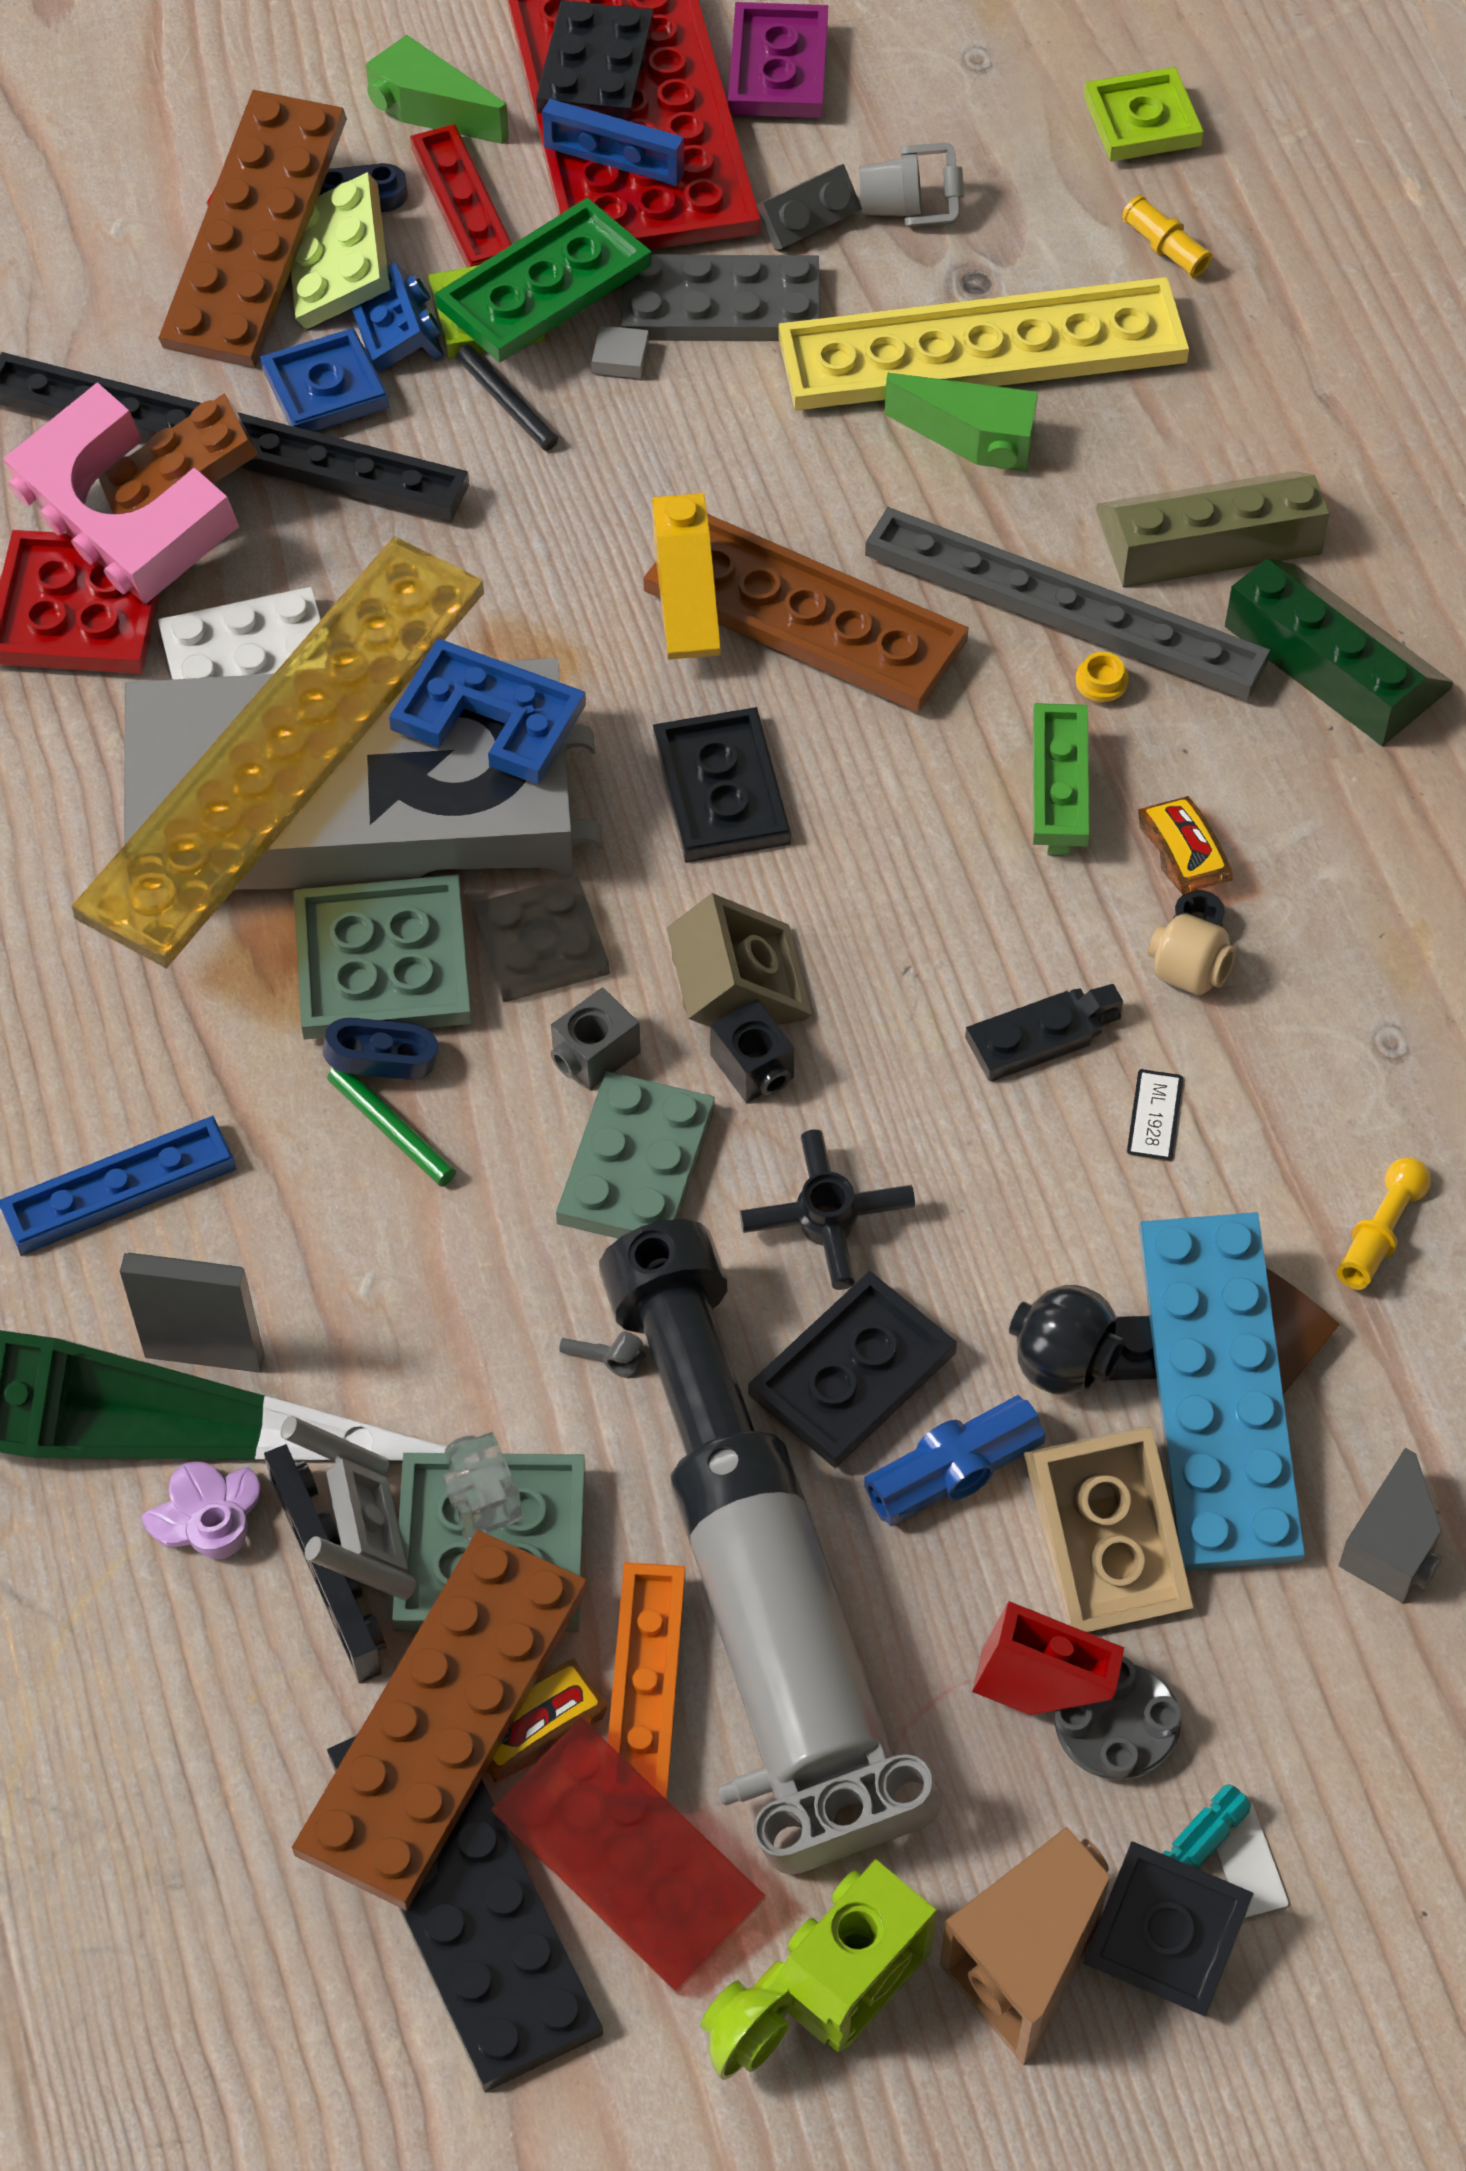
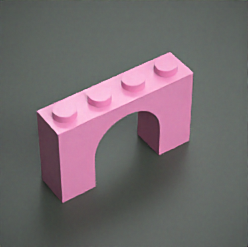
[3,383,240,604]

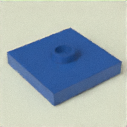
[260,328,390,432]

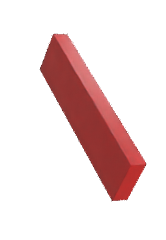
[410,124,512,267]

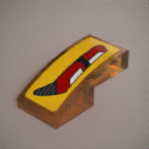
[1138,796,1233,894]
[486,1658,608,1783]

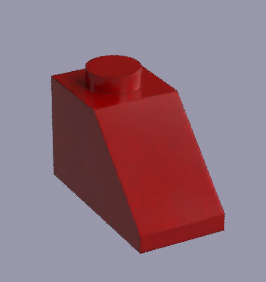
[972,1601,1125,1715]

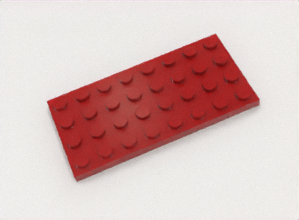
[506,0,760,250]

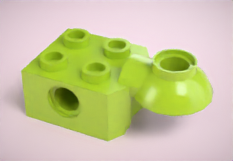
[700,1859,937,2080]

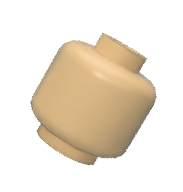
[1148,914,1236,995]

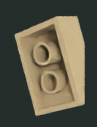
[1024,1427,1193,1632]

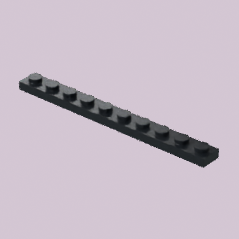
[0,352,470,522]

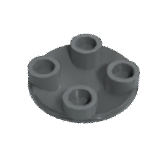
[1055,1657,1181,1780]

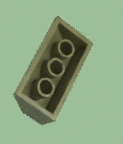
[1096,471,1330,588]

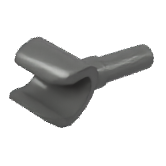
[559,1331,646,1378]

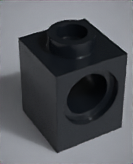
[710,999,794,1103]

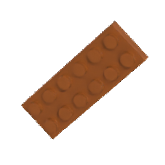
[158,90,347,368]
[643,514,969,713]
[292,1530,588,1911]

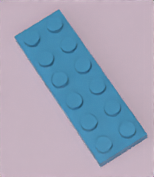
[1139,1212,1305,1571]

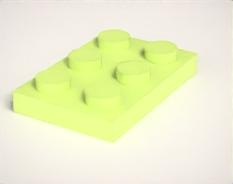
[291,172,390,330]

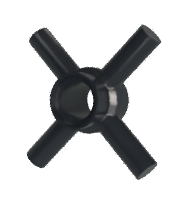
[740,1129,915,1290]

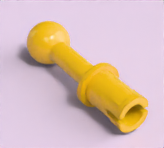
[1336,1157,1431,1290]

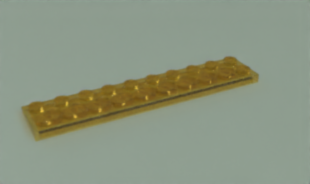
[72,536,484,969]

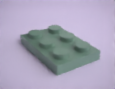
[556,1071,715,1239]

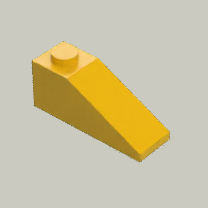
[652,493,721,660]

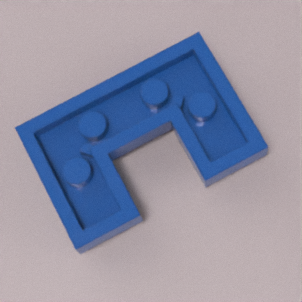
[389,638,586,785]

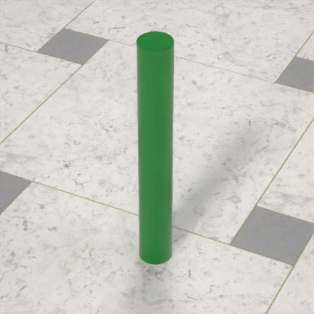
[327,1068,456,1187]

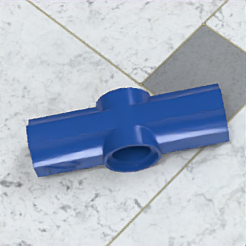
[864,1395,1046,1527]

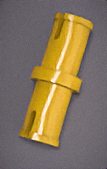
[1122,195,1213,278]

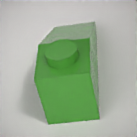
[366,35,509,144]
[885,372,1038,471]

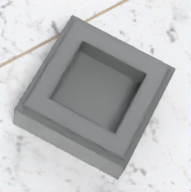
[591,325,649,379]

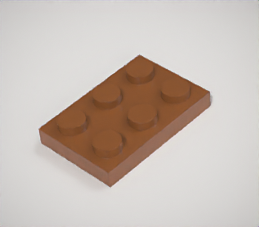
[98,393,259,514]

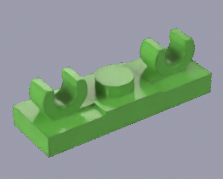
[1033,703,1089,855]

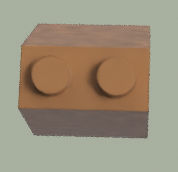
[940,1827,1110,2065]

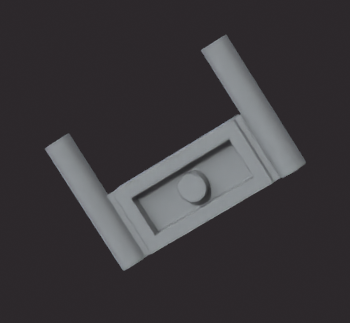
[280,1416,416,1600]

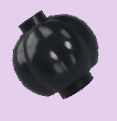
[1009,1285,1124,1395]

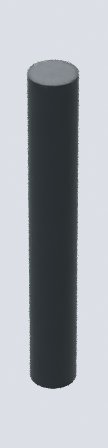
[456,345,558,451]

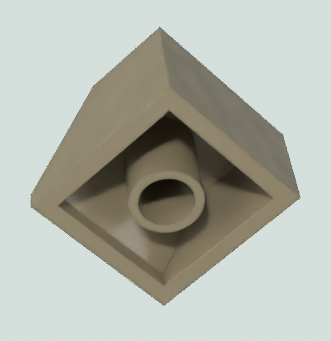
[667,893,812,1027]

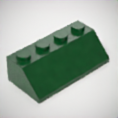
[1224,558,1453,747]

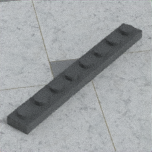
[865,507,1270,700]

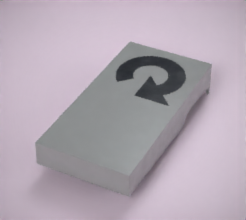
[124,658,603,892]

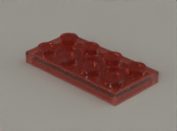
[491,1717,766,1994]

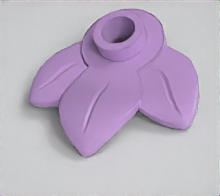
[142,1461,261,1559]

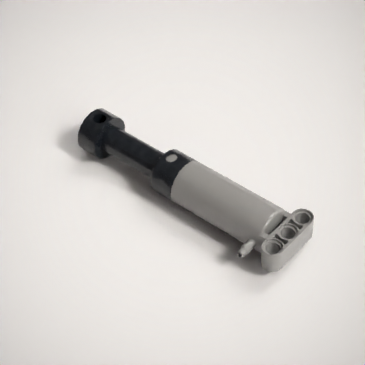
[599,1219,942,1875]

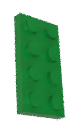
[435,198,652,363]

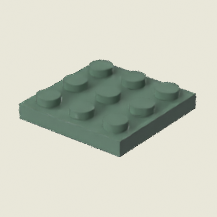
[293,875,472,1040]
[392,1453,586,1632]

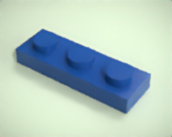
[542,99,685,186]

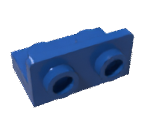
[352,262,444,372]

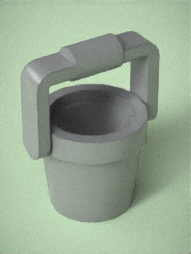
[859,142,964,227]

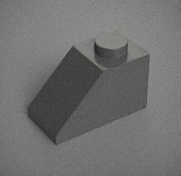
[1338,1448,1442,1603]

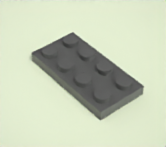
[621,254,819,341]

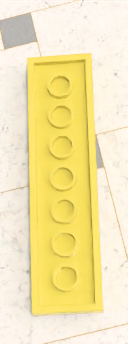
[779,277,1189,411]

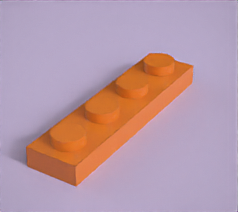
[603,1562,686,1809]

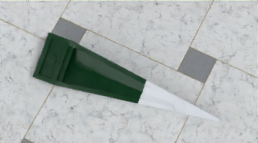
[0,1330,465,1460]

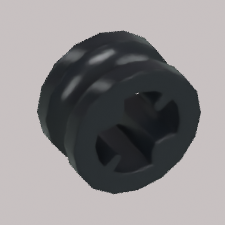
[1173,890,1225,927]

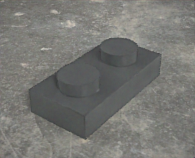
[756,164,862,250]

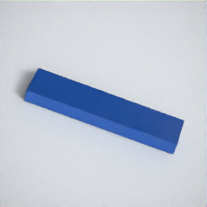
[0,1115,237,1256]

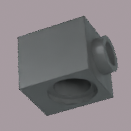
[551,987,641,1091]

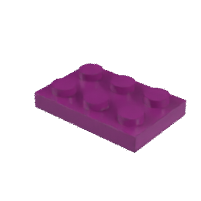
[728,2,828,118]

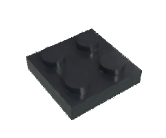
[1083,1841,1254,2017]

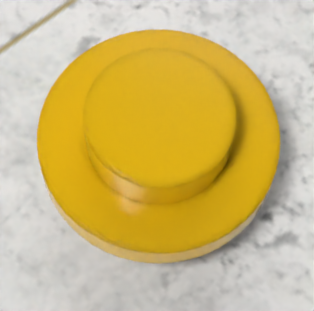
[1075,652,1129,702]

